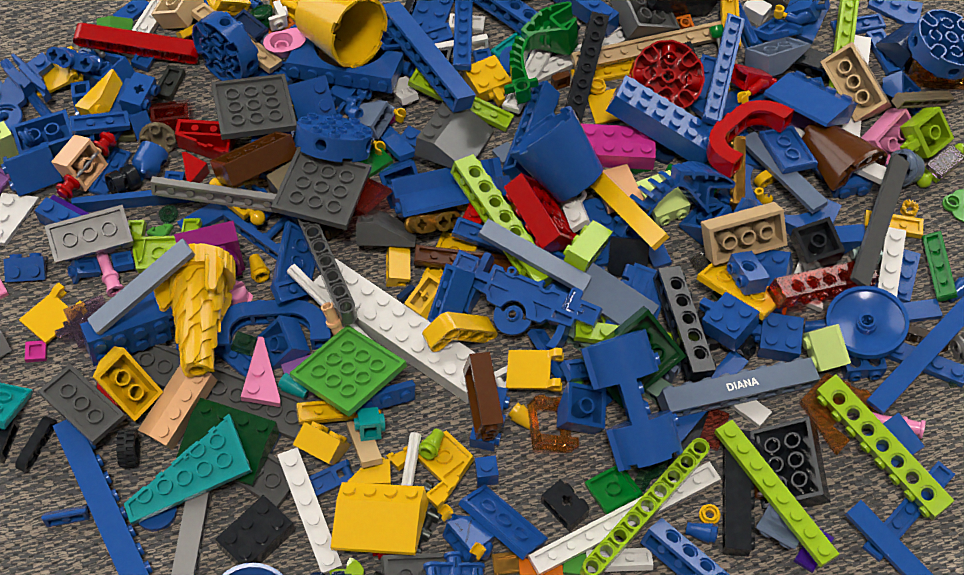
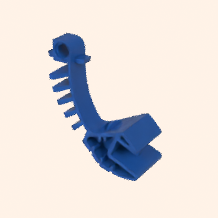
[613,161,735,238]

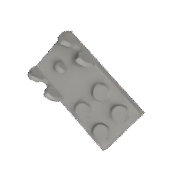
[44,205,134,264]

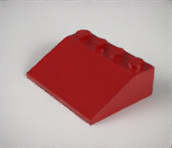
[504,173,577,252]

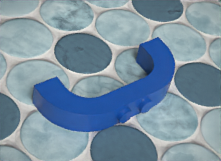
[214,299,332,355]

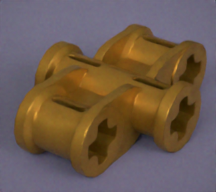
[404,211,461,234]

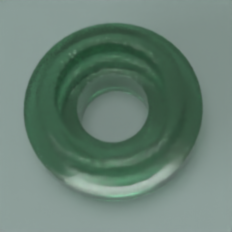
[159,205,178,223]

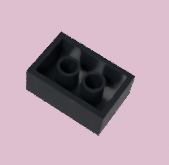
[215,495,295,566]

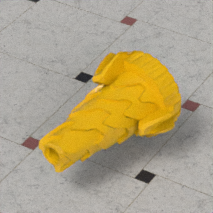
[153,243,236,378]

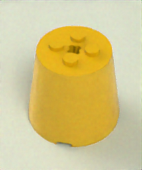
[295,0,387,68]

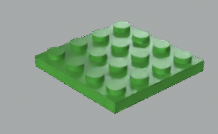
[290,325,407,417]

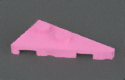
[241,336,281,407]

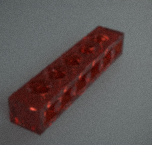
[767,261,879,309]

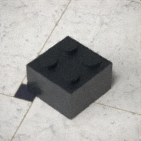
[790,217,845,272]

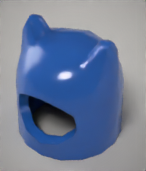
[132,141,169,181]

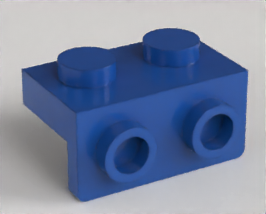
[3,253,48,282]

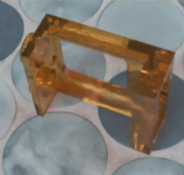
[527,395,579,453]

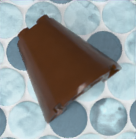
[802,123,888,191]

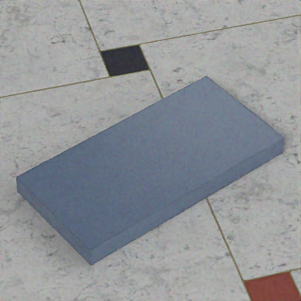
[581,263,659,325]

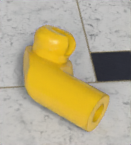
[754,187,773,205]

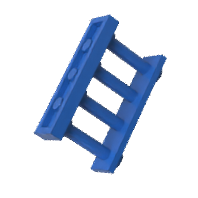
[223,184,299,261]

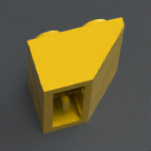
[404,272,440,320]
[293,421,351,465]

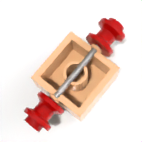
[51,132,117,199]

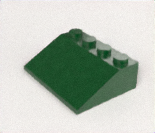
[581,306,686,408]
[176,398,280,487]

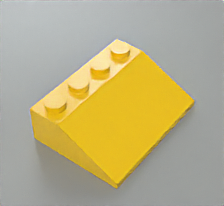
[330,482,429,555]

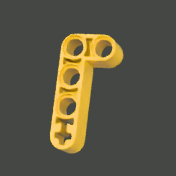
[422,312,498,352]

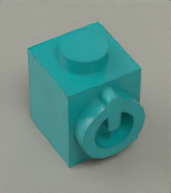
[354,407,386,441]

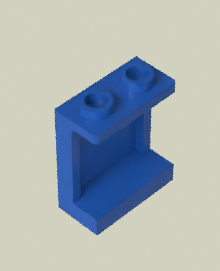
[1,141,63,196]

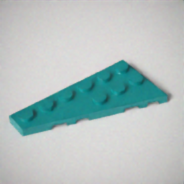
[124,414,252,525]

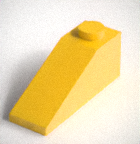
[75,69,123,115]

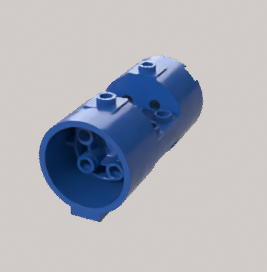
[580,329,683,472]

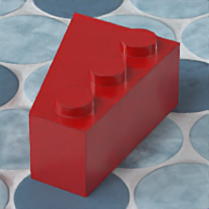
[175,119,236,159]

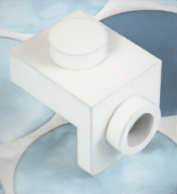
[268,0,289,31]
[393,76,419,105]

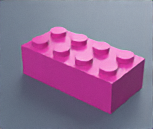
[581,124,656,170]

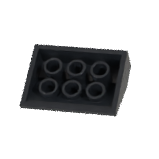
[751,416,831,509]

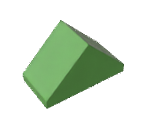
[97,16,133,30]

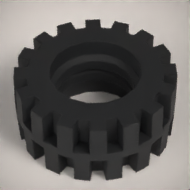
[116,429,140,467]

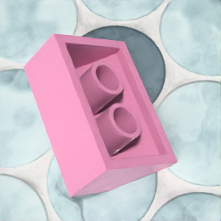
[861,108,911,167]

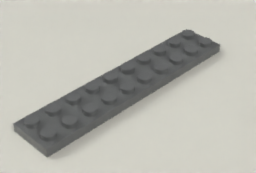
[130,344,309,441]

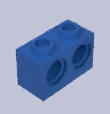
[840,354,887,381]

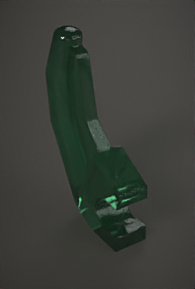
[634,459,670,492]

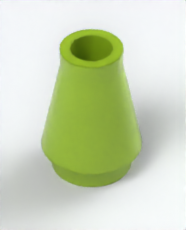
[418,429,444,460]

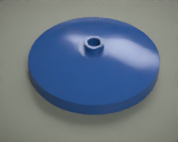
[826,286,909,359]

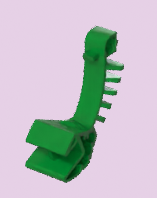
[504,2,578,105]

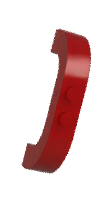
[706,100,794,178]

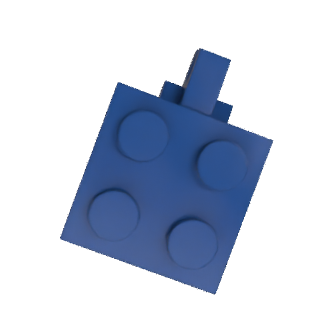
[699,292,760,352]
[750,313,804,362]

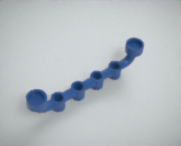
[344,61,416,119]

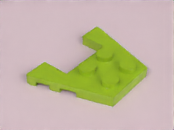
[128,218,203,273]

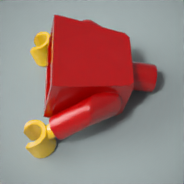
[728,64,777,104]

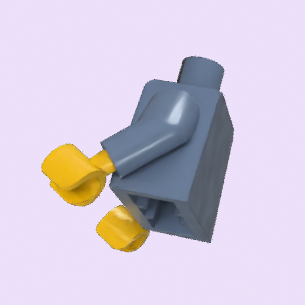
[348,100,406,155]

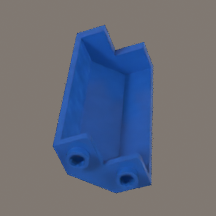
[386,157,510,217]

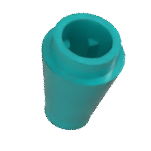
[278,373,309,399]

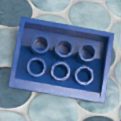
[763,71,858,127]

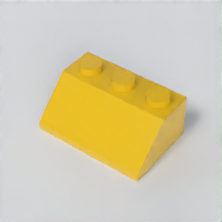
[93,346,163,422]

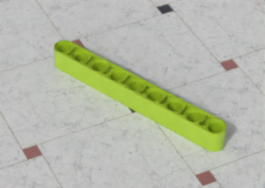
[580,438,710,575]

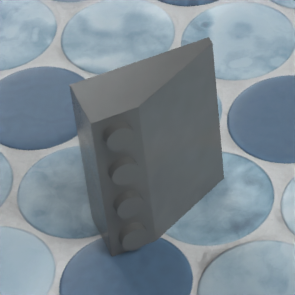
[610,0,681,40]
[414,101,495,168]

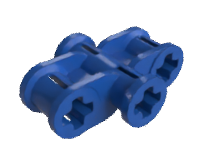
[46,47,102,72]
[423,551,485,575]

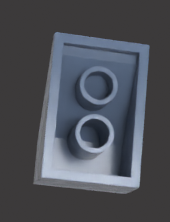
[745,37,810,78]

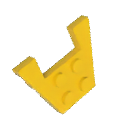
[386,430,474,510]

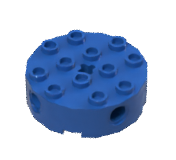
[908,9,964,80]
[192,11,259,81]
[294,113,373,162]

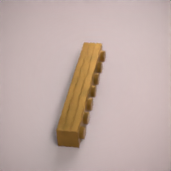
[729,136,746,210]

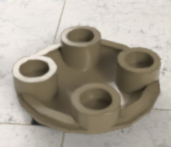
[138,122,176,153]

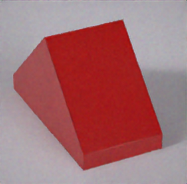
[182,152,209,183]

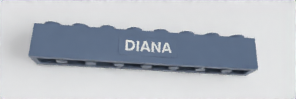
[657,357,820,417]

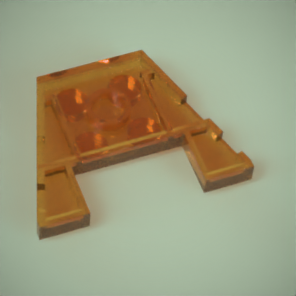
[800,373,877,455]

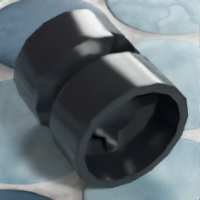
[104,164,141,194]

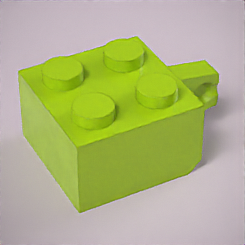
[900,107,954,158]

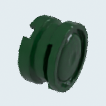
[250,4,275,28]

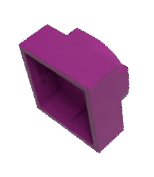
[174,221,245,277]

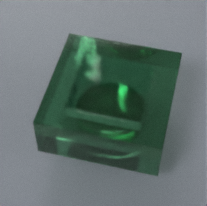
[230,331,257,356]

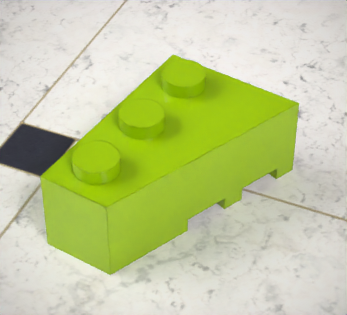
[563,220,613,273]

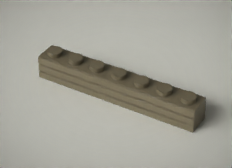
[891,90,955,109]

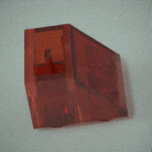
[150,99,191,132]

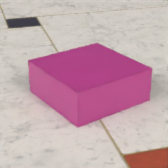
[24,340,47,363]

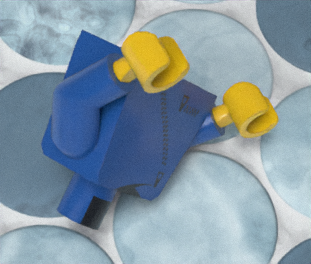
[774,0,830,25]
[437,504,495,562]

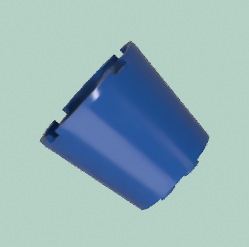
[509,106,603,202]

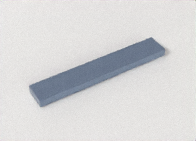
[746,131,828,214]
[478,219,592,292]
[87,238,195,335]

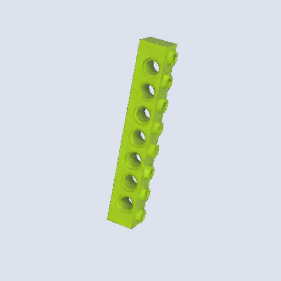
[450,154,553,287]
[816,374,955,521]

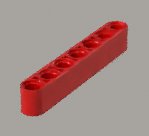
[73,23,199,64]

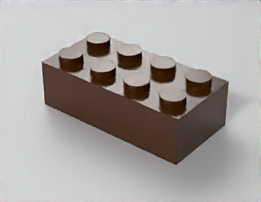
[210,131,297,187]

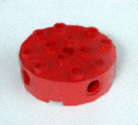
[629,40,705,110]

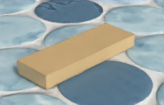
[346,421,382,468]

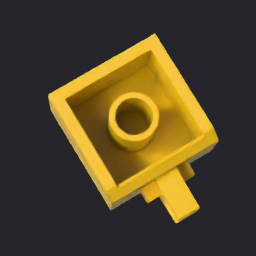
[463,55,512,107]

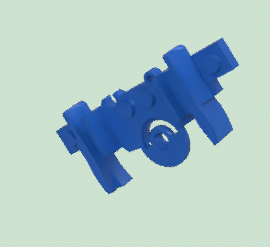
[0,52,55,132]
[452,250,603,349]

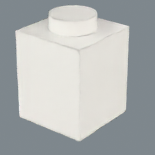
[743,0,772,26]

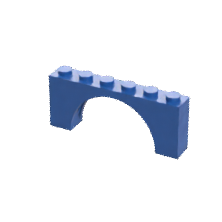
[285,38,404,94]
[717,164,842,236]

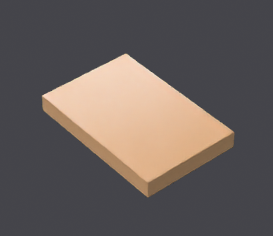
[601,164,644,214]

